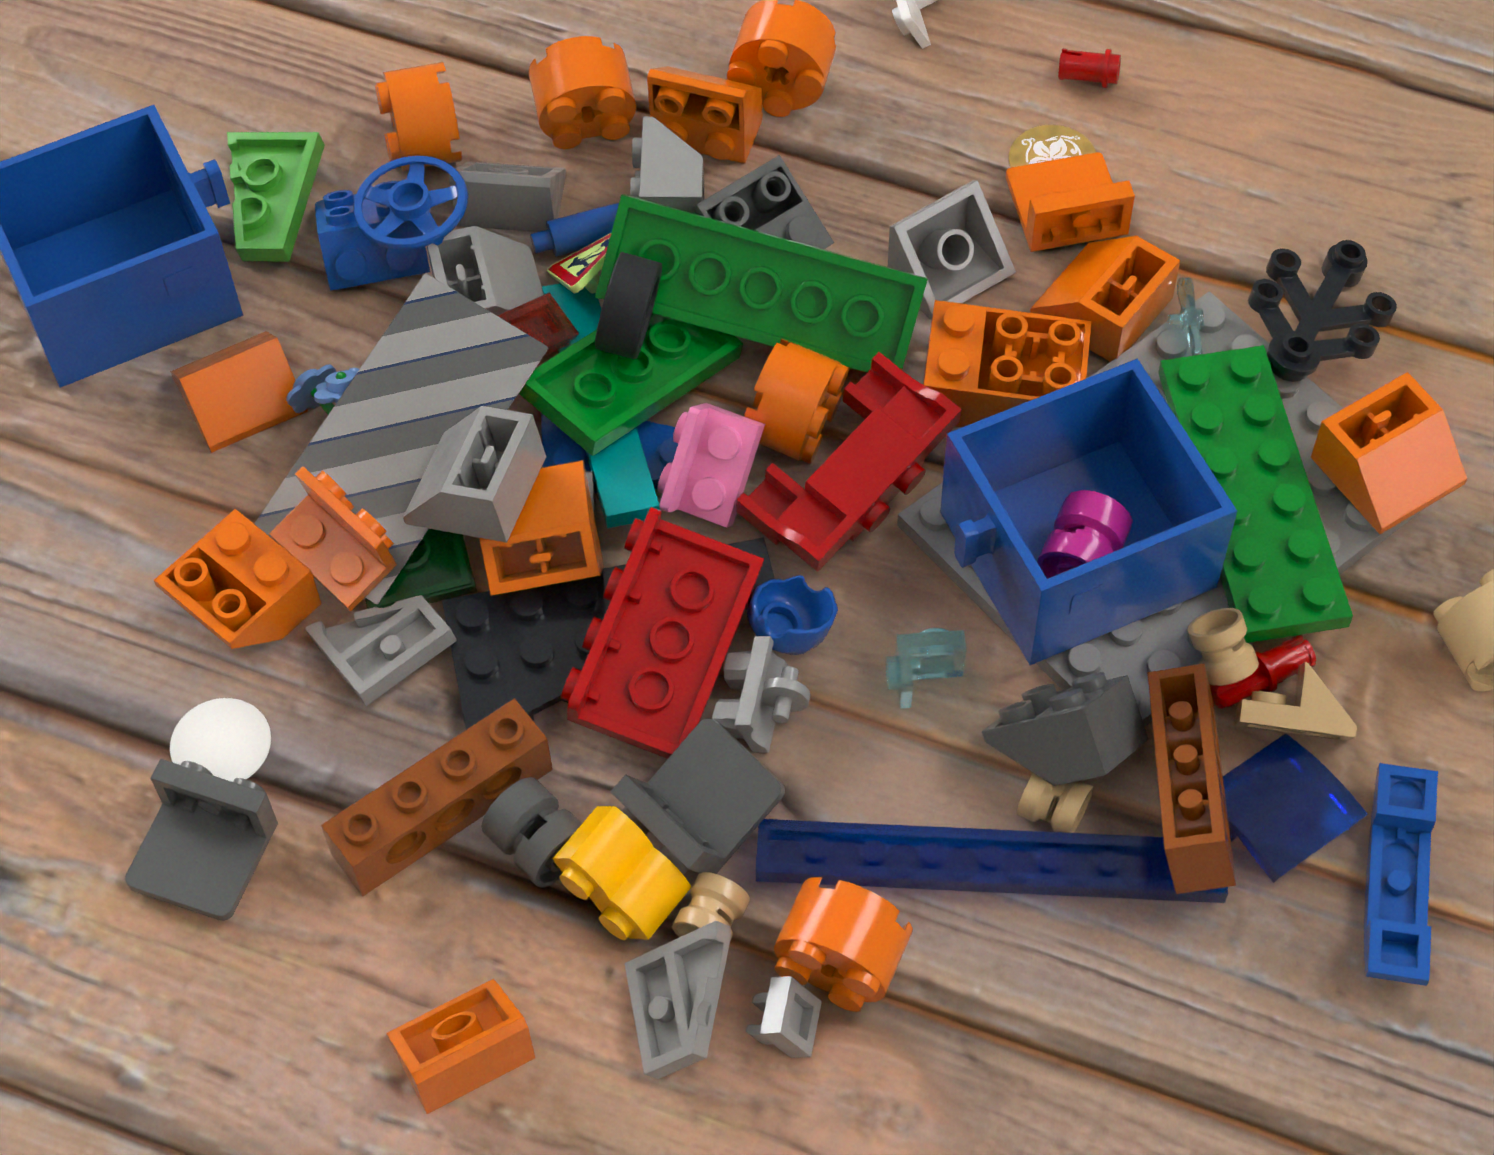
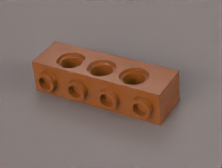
[1147,663,1236,894]
[321,698,553,896]

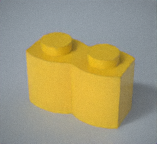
[552,806,691,940]

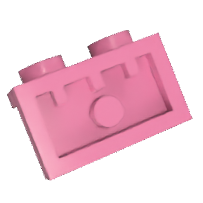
[658,403,765,528]

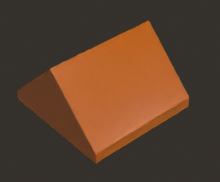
[170,331,308,453]
[386,979,535,1114]

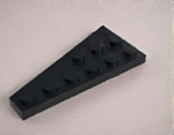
[442,537,775,730]

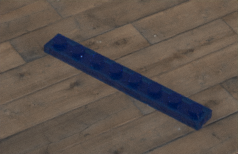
[756,819,1228,903]

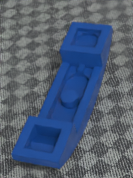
[1364,763,1438,986]

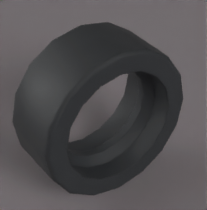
[595,252,662,359]

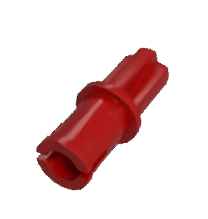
[1209,635,1316,709]

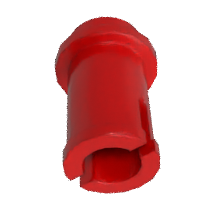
[1058,48,1121,88]

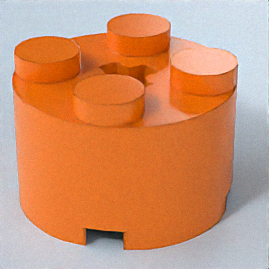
[727,0,837,117]
[529,36,636,150]
[375,62,462,171]
[744,339,849,464]
[774,877,913,1012]

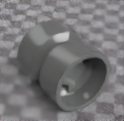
[481,777,582,888]

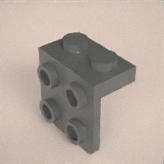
[611,718,785,874]
[125,759,278,921]

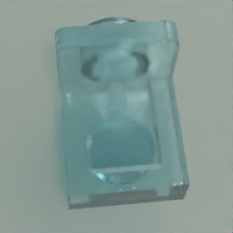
[885,628,966,709]

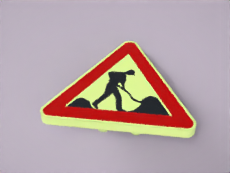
[547,233,611,293]

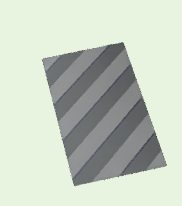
[254,273,548,604]

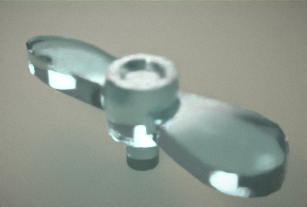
[1168,277,1204,356]

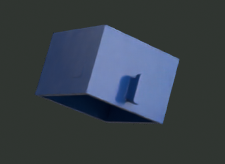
[0,104,244,388]
[940,358,1237,665]

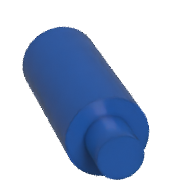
[530,203,619,257]

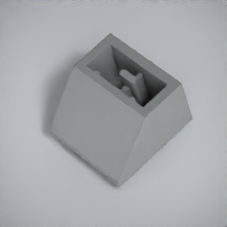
[630,117,705,214]
[427,226,552,337]
[403,406,546,542]

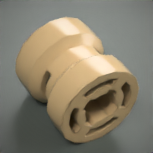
[1187,608,1259,686]
[1016,773,1094,839]
[672,872,750,941]

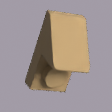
[1234,662,1357,741]

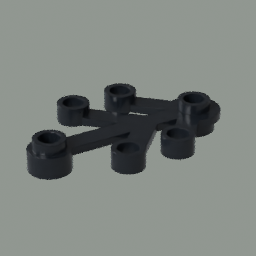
[1248,240,1397,382]

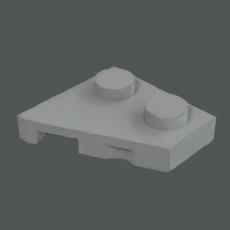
[305,595,457,706]
[625,921,731,1079]

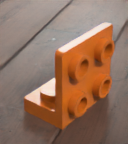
[1006,152,1135,252]
[269,466,397,612]

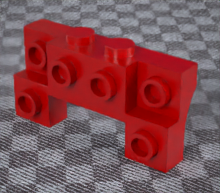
[736,352,962,572]

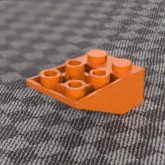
[923,300,1092,427]

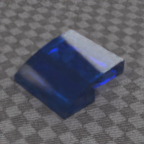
[1223,733,1368,883]

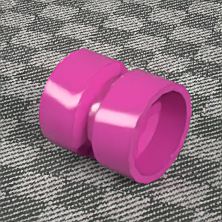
[1037,490,1133,579]

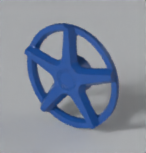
[353,156,469,250]

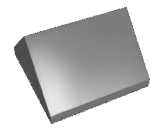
[449,161,566,232]
[888,180,1016,319]

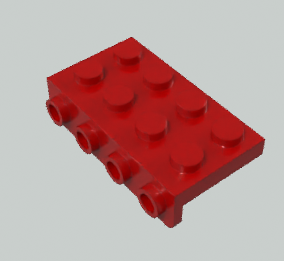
[561,507,764,759]

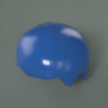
[747,575,838,655]

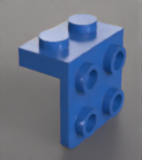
[315,181,430,291]

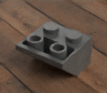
[694,155,834,250]
[982,672,1149,786]

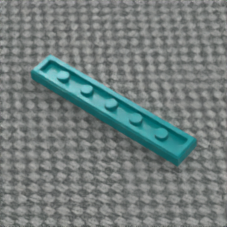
[542,283,660,528]

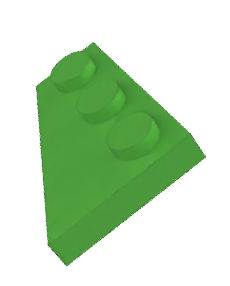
[227,132,325,262]

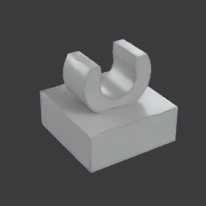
[746,976,822,1058]

